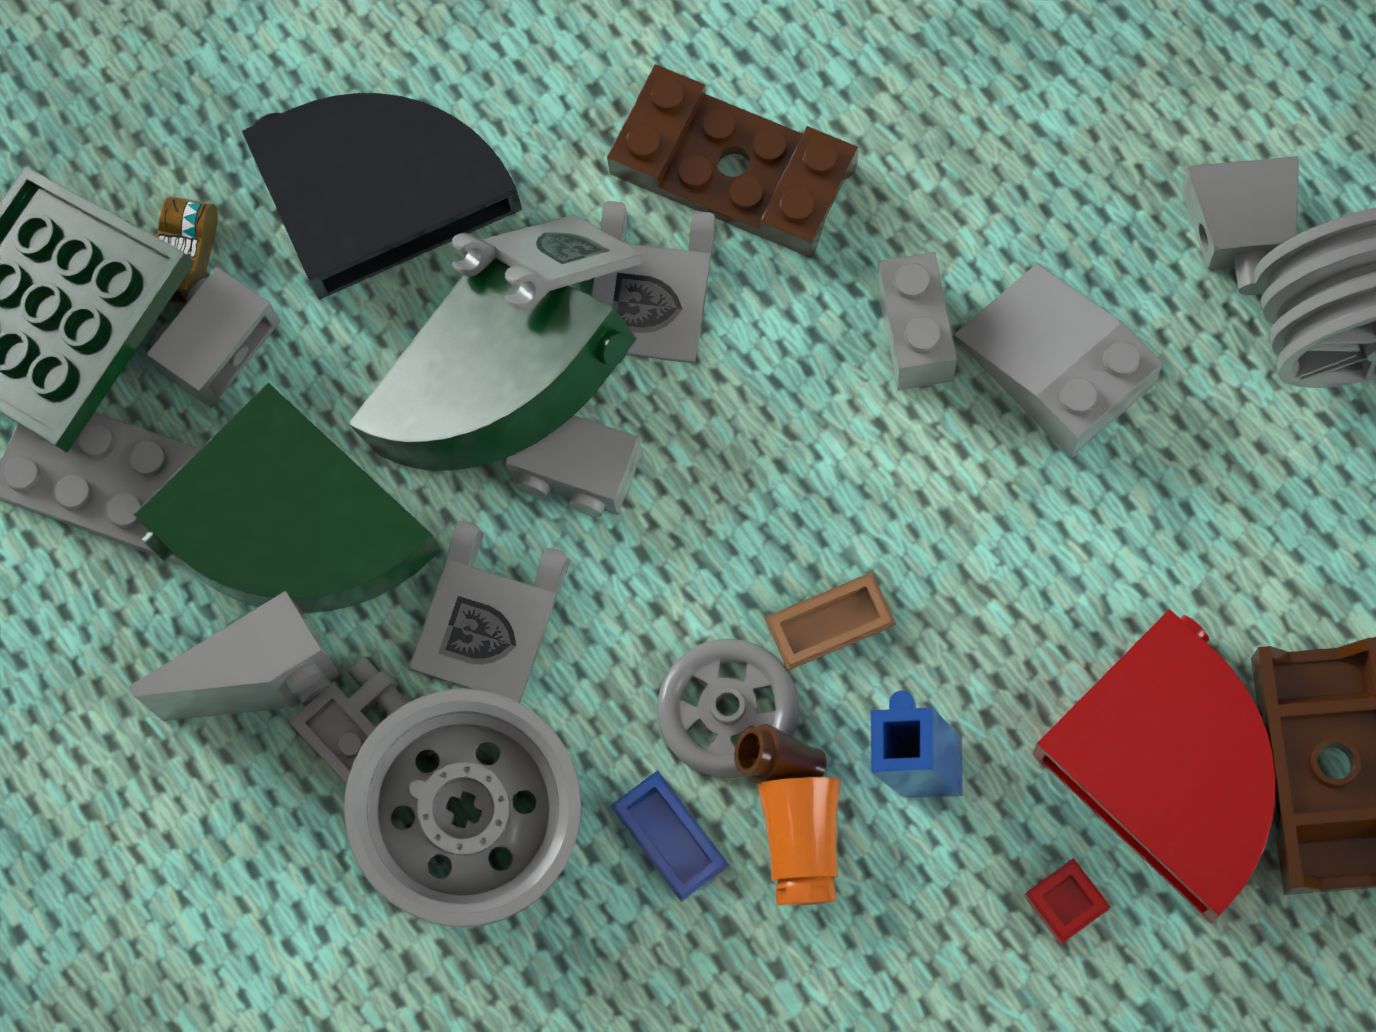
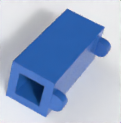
[871,690,963,798]

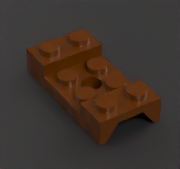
[607,64,858,258]
[1251,637,1376,895]

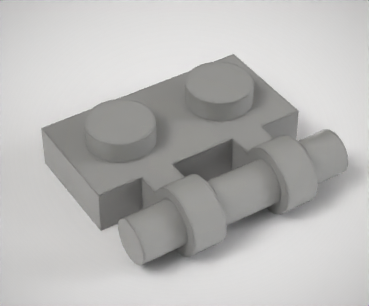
[289,658,435,785]

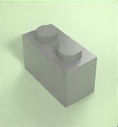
[877,252,957,391]
[146,267,280,408]
[505,415,642,517]

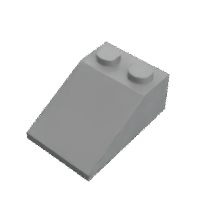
[953,264,1163,458]
[128,591,343,721]

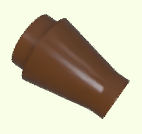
[734,724,827,784]

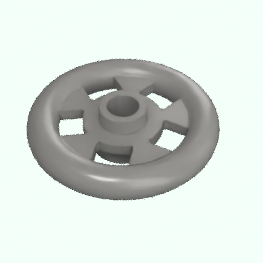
[657,639,799,778]

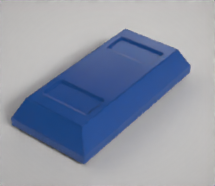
[610,770,730,902]

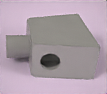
[1182,156,1299,295]

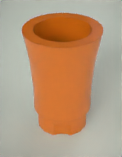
[757,777,841,906]

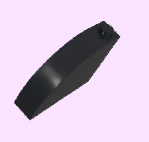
[242,93,522,300]

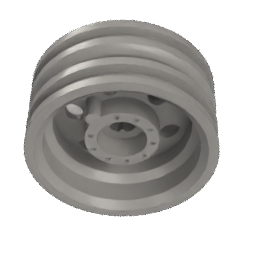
[1253,207,1376,388]
[344,689,581,927]

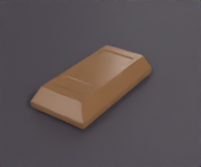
[764,572,896,671]

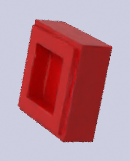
[1024,858,1111,945]

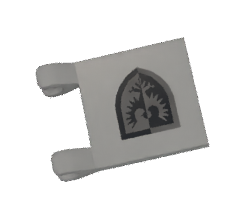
[591,201,717,364]
[452,214,642,310]
[409,521,570,703]

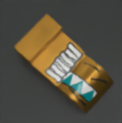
[155,196,218,305]

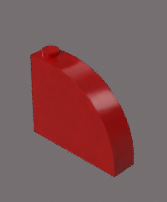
[1033,609,1275,923]

